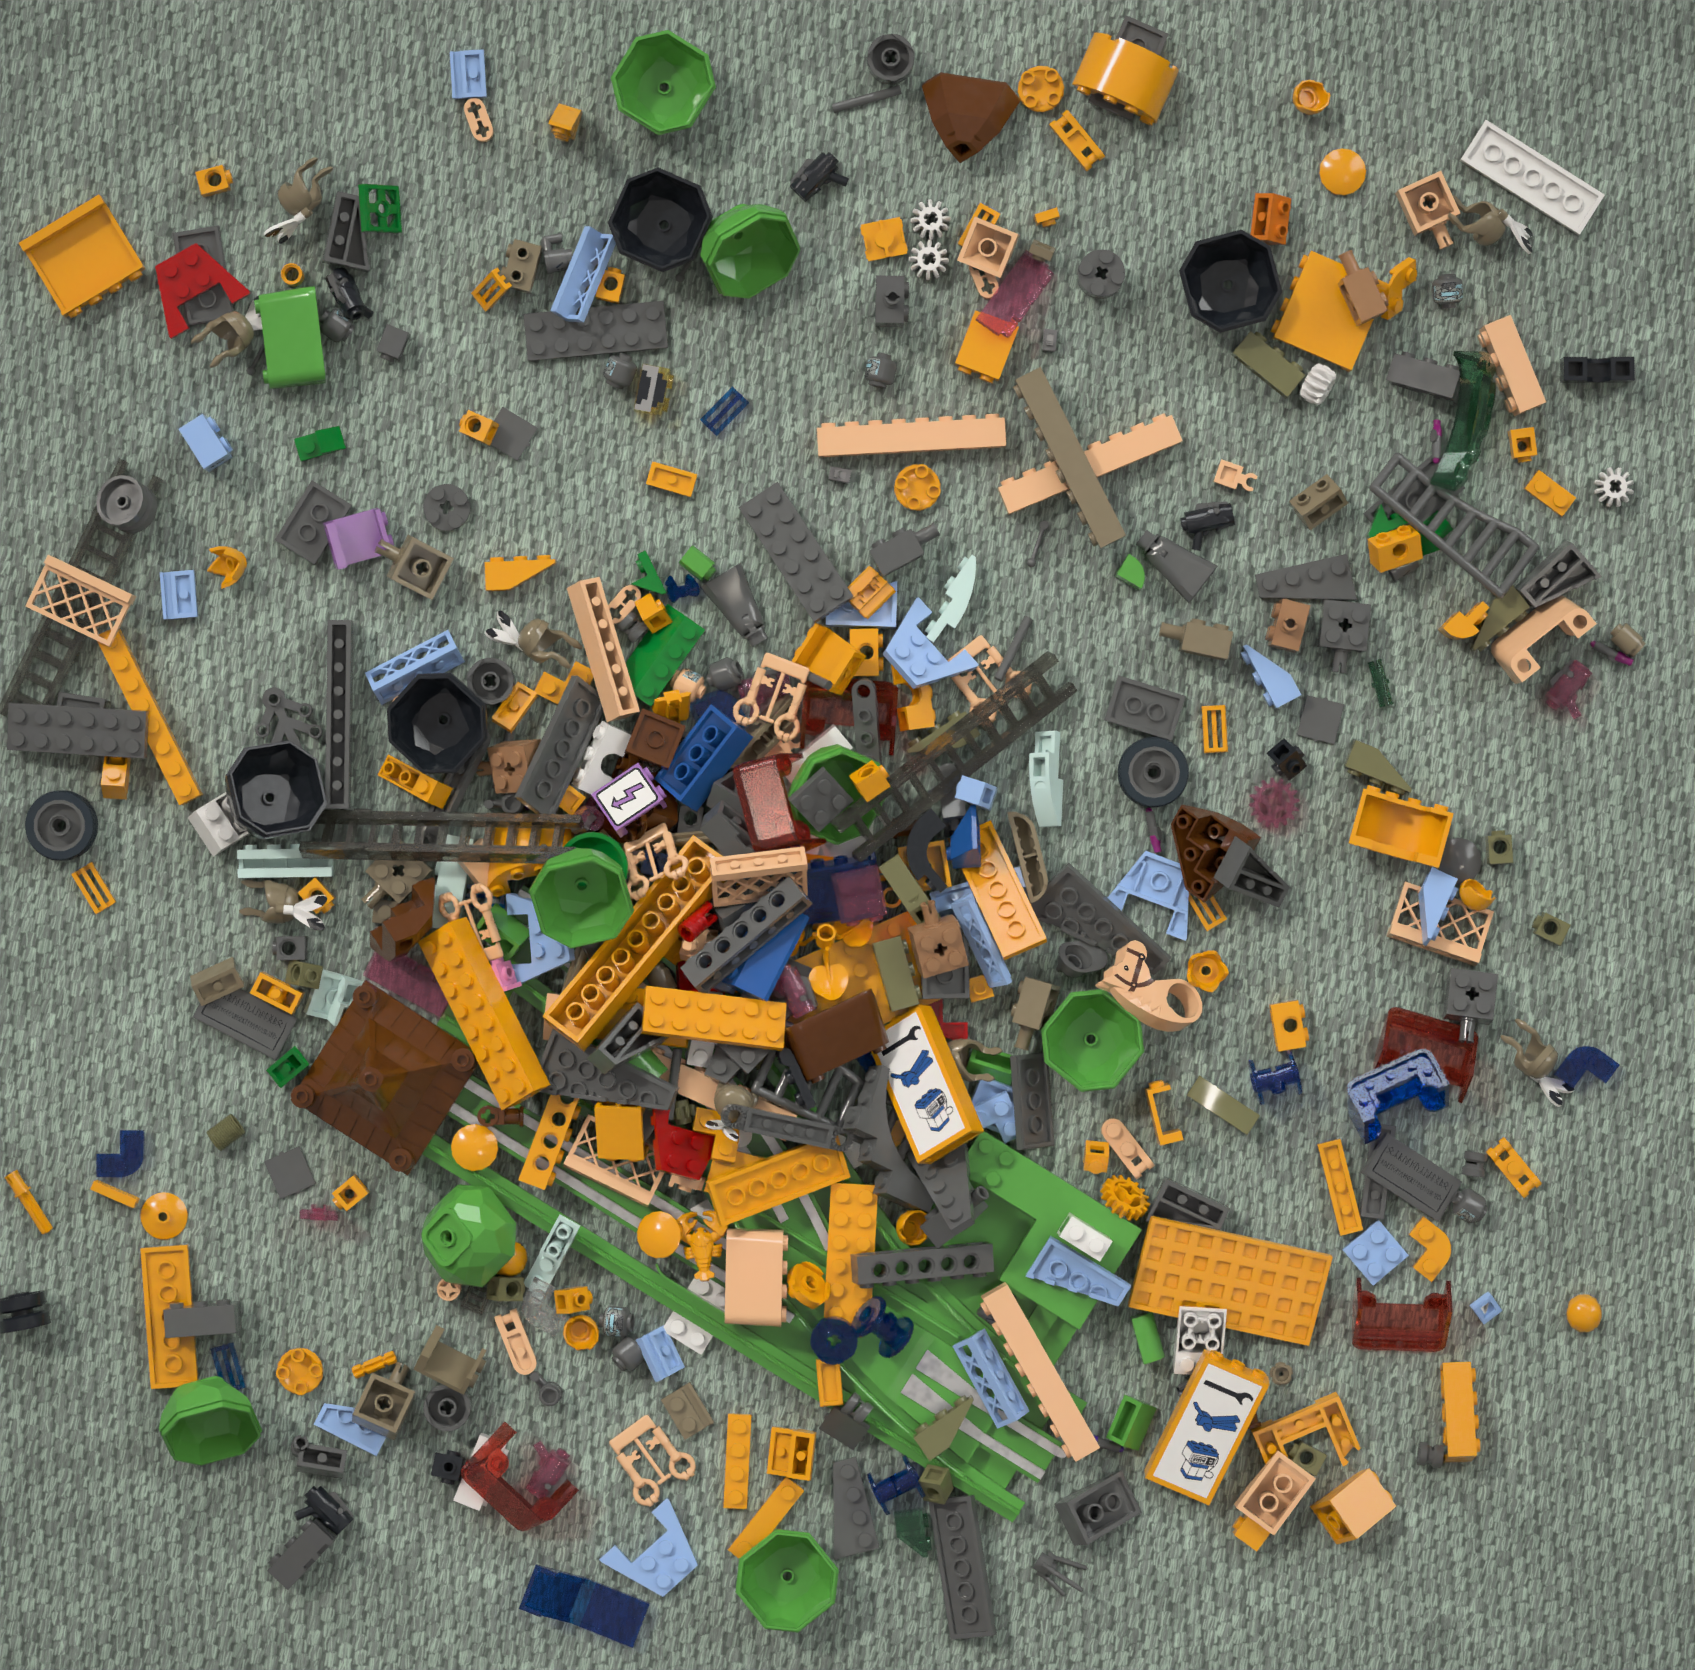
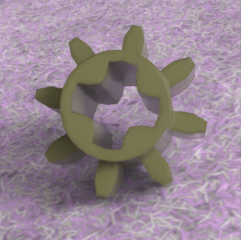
[669,1099,696,1126]

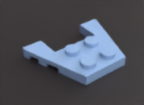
[883,597,979,689]
[1107,851,1189,941]
[506,893,575,984]
[599,1497,698,1597]

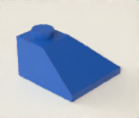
[946,805,981,869]

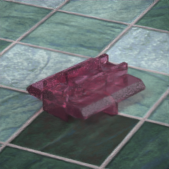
[299,1204,339,1221]

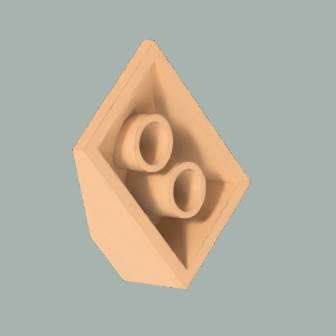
[1234,1450,1316,1535]

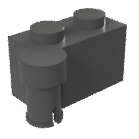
[291,1435,348,1479]

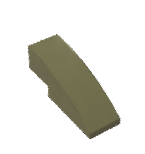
[1187,1075,1260,1135]

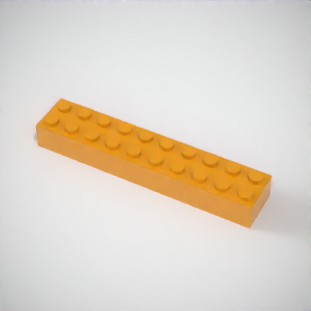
[543,835,726,1052]

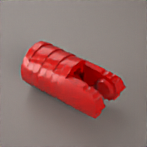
[677,901,718,942]

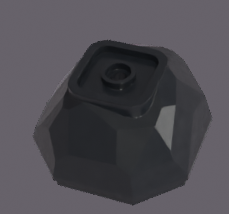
[608,167,713,273]
[1179,229,1282,333]
[387,673,488,774]
[225,740,327,839]

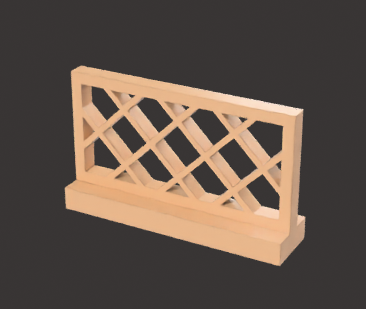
[26,555,137,647]
[710,846,808,907]
[1386,881,1494,966]
[563,1114,664,1207]

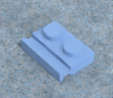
[450,49,487,100]
[160,570,198,620]
[636,1325,685,1382]

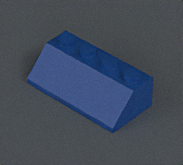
[654,704,753,812]
[722,903,810,1001]

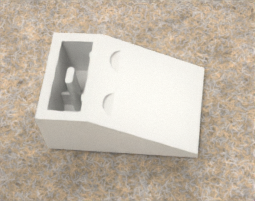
[188,792,267,857]
[1173,1306,1227,1375]

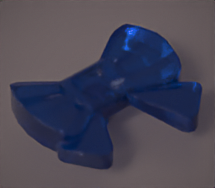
[665,574,700,603]

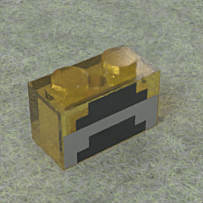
[634,364,674,417]

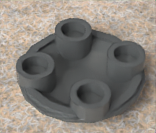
[1436,838,1482,885]

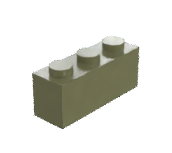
[1231,331,1305,399]
[872,936,922,1012]

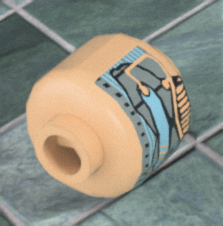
[670,668,707,703]

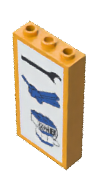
[871,1003,984,1164]
[1144,1349,1270,1505]

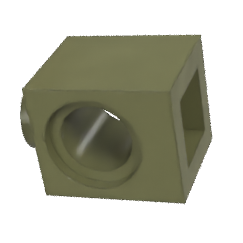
[1485,830,1513,864]
[1532,912,1571,946]
[285,960,323,989]
[487,1275,525,1301]
[1288,1440,1327,1476]
[919,1464,954,1505]

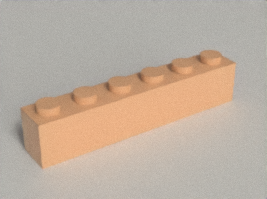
[567,577,640,722]

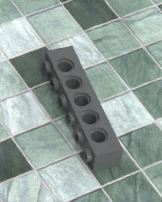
[680,877,813,993]
[850,1241,994,1288]

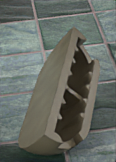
[730,695,794,769]
[1007,812,1048,904]

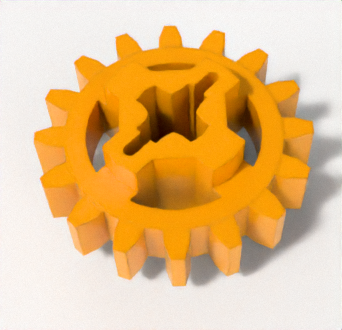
[1100,1175,1150,1221]

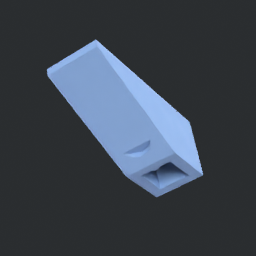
[1241,644,1301,709]
[955,775,998,811]
[1418,867,1458,946]

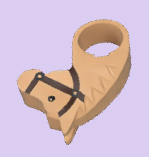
[1095,940,1202,1032]

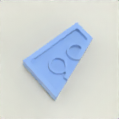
[826,581,897,629]
[314,1403,386,1456]

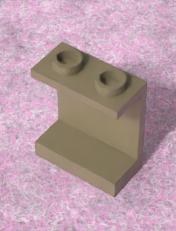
[413,1325,487,1395]

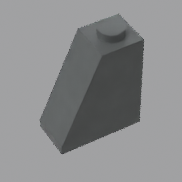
[936,763,966,837]

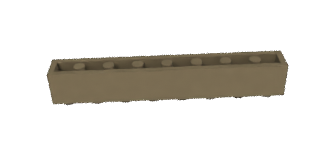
[1013,367,1126,549]

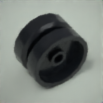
[0,1290,51,1334]

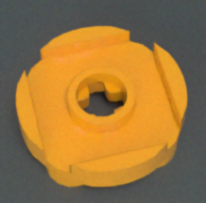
[787,1261,830,1309]

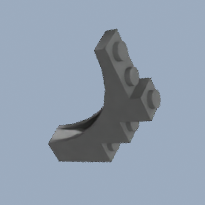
[842,1065,933,1213]

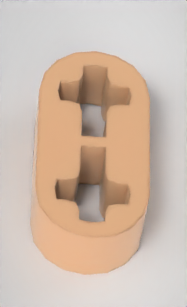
[464,98,494,142]
[969,265,999,299]
[608,585,641,624]

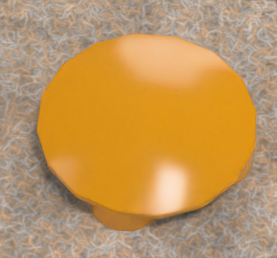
[1018,66,1064,112]
[1319,148,1366,195]
[894,464,941,511]
[451,1124,498,1171]
[637,1211,683,1258]
[276,1348,323,1395]

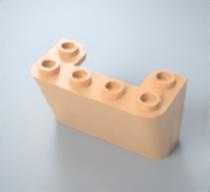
[1491,595,1596,684]
[725,1228,788,1327]

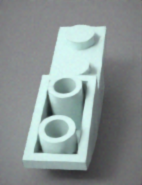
[925,555,976,643]
[1029,730,1063,827]
[524,1215,580,1296]

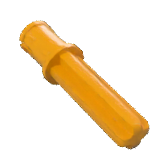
[4,1169,53,1234]

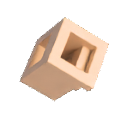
[668,1175,706,1193]

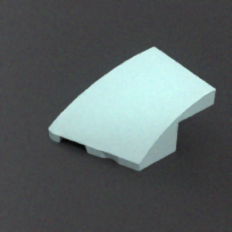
[303,969,389,1026]

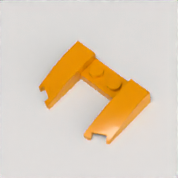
[1250,1392,1361,1466]

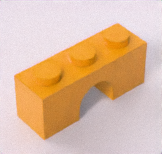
[891,664,936,731]

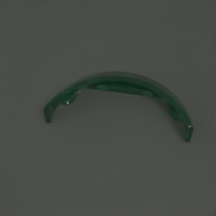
[1430,351,1496,491]

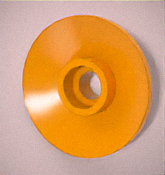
[141,1192,188,1239]

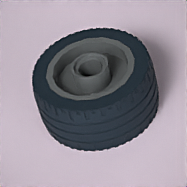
[1117,737,1189,808]
[25,790,98,861]

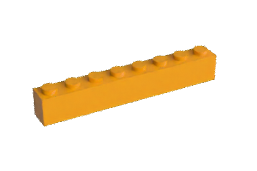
[97,628,203,805]

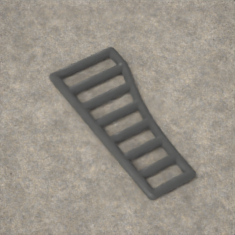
[1369,453,1539,598]
[751,1020,910,1160]

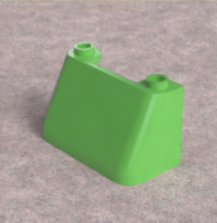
[254,286,326,389]

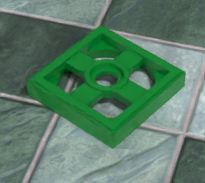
[358,184,402,234]

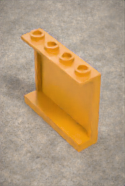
[19,195,145,318]
[1271,251,1388,372]

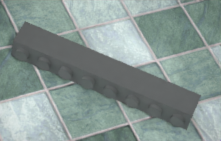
[325,620,354,809]

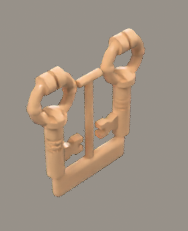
[947,635,1032,726]
[733,653,810,743]
[624,823,689,901]
[438,882,504,961]
[609,1415,696,1507]

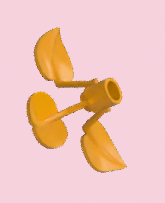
[790,911,875,1001]

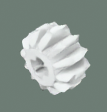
[911,199,951,240]
[909,240,949,280]
[1300,363,1336,405]
[1594,467,1634,507]

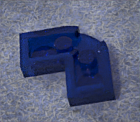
[690,691,749,728]
[1553,1046,1620,1088]
[96,1130,145,1177]

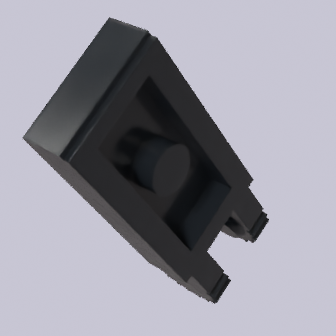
[775,1047,816,1110]

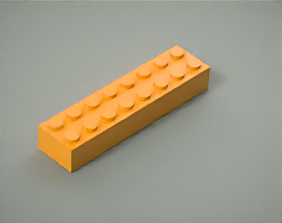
[418,917,551,1110]

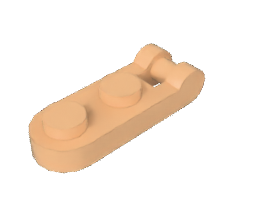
[1101,1118,1155,1180]
[494,1308,537,1375]

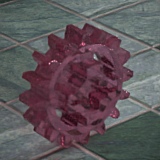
[1248,777,1300,828]

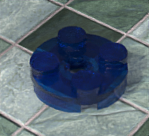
[810,1316,858,1365]

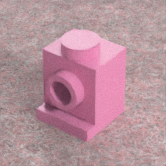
[490,957,522,991]

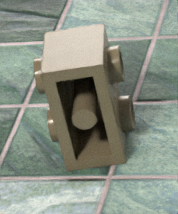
[500,239,543,294]
[1289,474,1348,530]

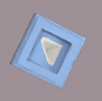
[1469,1292,1502,1325]

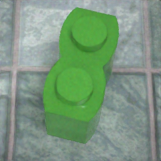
[679,545,716,582]

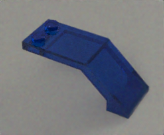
[519,1564,650,1648]

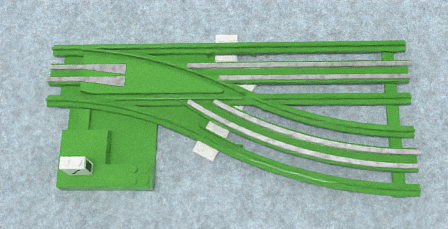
[423,885,1142,1522]

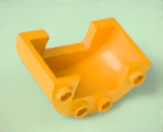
[1072,32,1179,126]
[1348,785,1454,868]
[484,816,574,897]

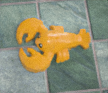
[677,1210,728,1282]

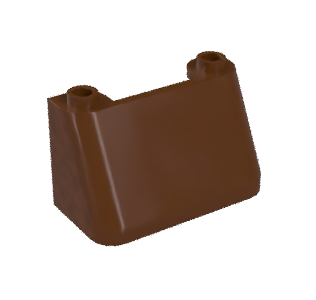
[784,989,889,1084]

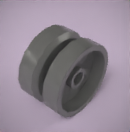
[96,475,158,534]

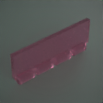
[976,250,1054,338]
[363,952,449,1018]

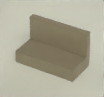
[190,957,244,1006]

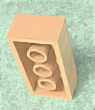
[1477,315,1546,416]

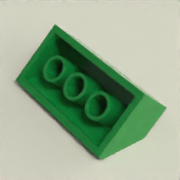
[626,604,706,707]

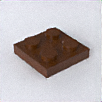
[624,708,686,770]

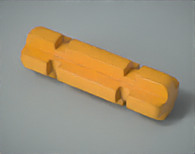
[351,1351,397,1379]

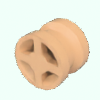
[437,1279,461,1301]

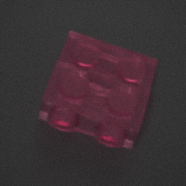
[831,865,887,926]

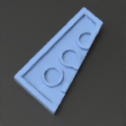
[1025,1235,1131,1306]

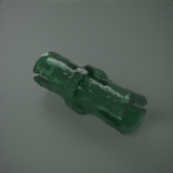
[1367,659,1394,708]

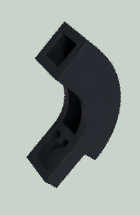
[906,808,948,893]

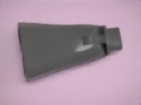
[1136,530,1218,603]
[700,563,768,647]

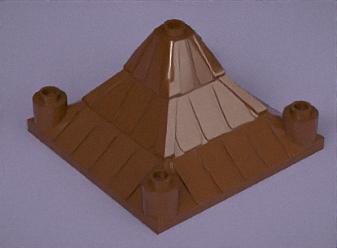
[290,980,479,1176]

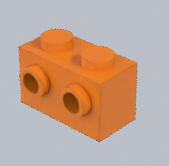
[1250,193,1291,245]

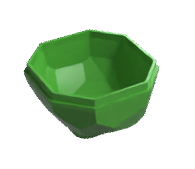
[611,30,716,135]
[700,204,800,299]
[786,744,888,845]
[529,848,634,948]
[1041,989,1144,1092]
[421,1184,516,1287]
[159,1376,262,1466]
[735,1529,839,1633]

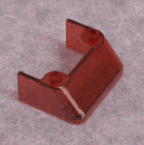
[799,679,898,756]
[733,753,827,852]
[1372,1007,1478,1103]
[1352,1278,1453,1352]
[461,1422,579,1531]

